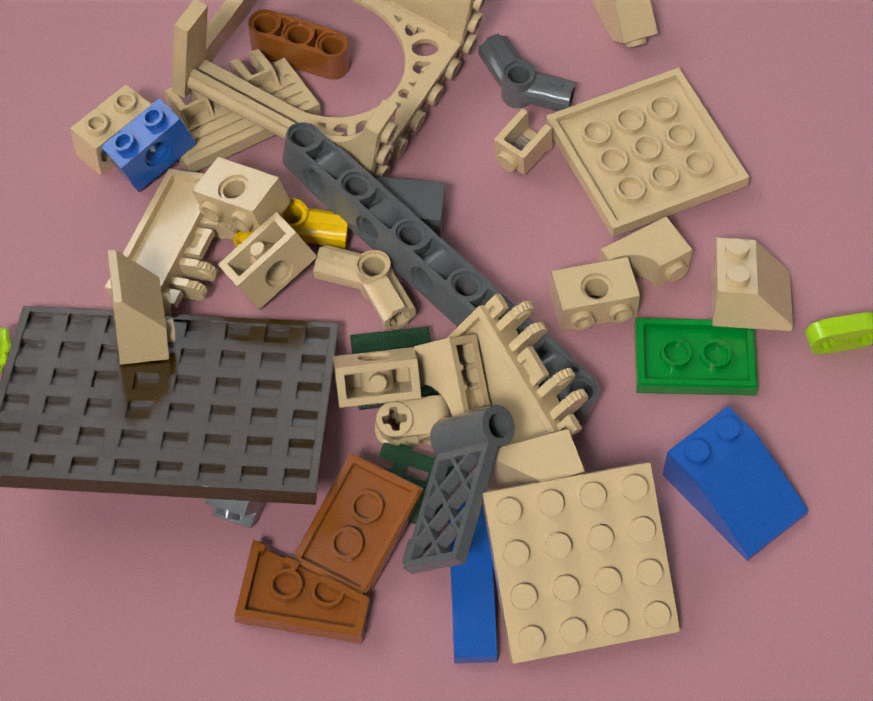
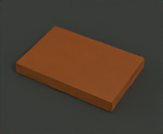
[292,453,425,597]

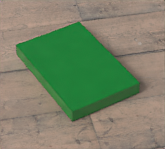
[634,318,758,396]

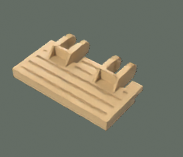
[163,49,321,172]
[104,169,240,308]
[447,294,589,446]

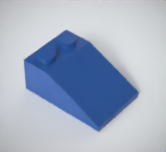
[663,406,809,561]

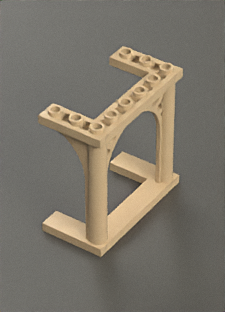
[172,0,487,177]

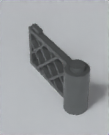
[402,405,515,574]

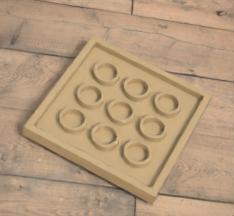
[545,67,750,237]
[482,462,680,664]

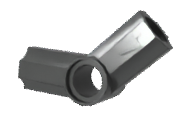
[478,33,577,111]

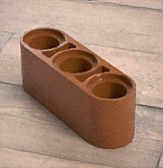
[248,9,350,80]

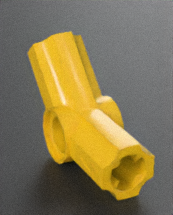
[233,198,349,248]

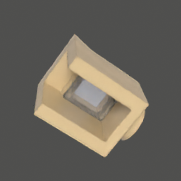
[494,108,553,175]

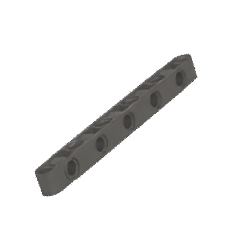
[282,122,600,425]

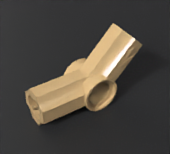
[313,245,416,330]

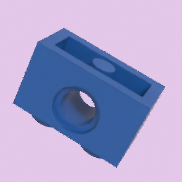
[101,98,197,192]

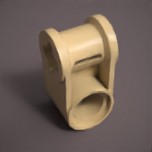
[374,395,452,448]

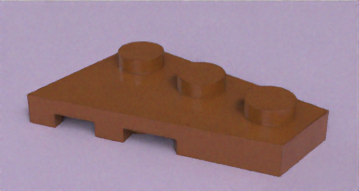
[234,539,370,644]

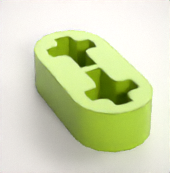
[805,312,873,355]

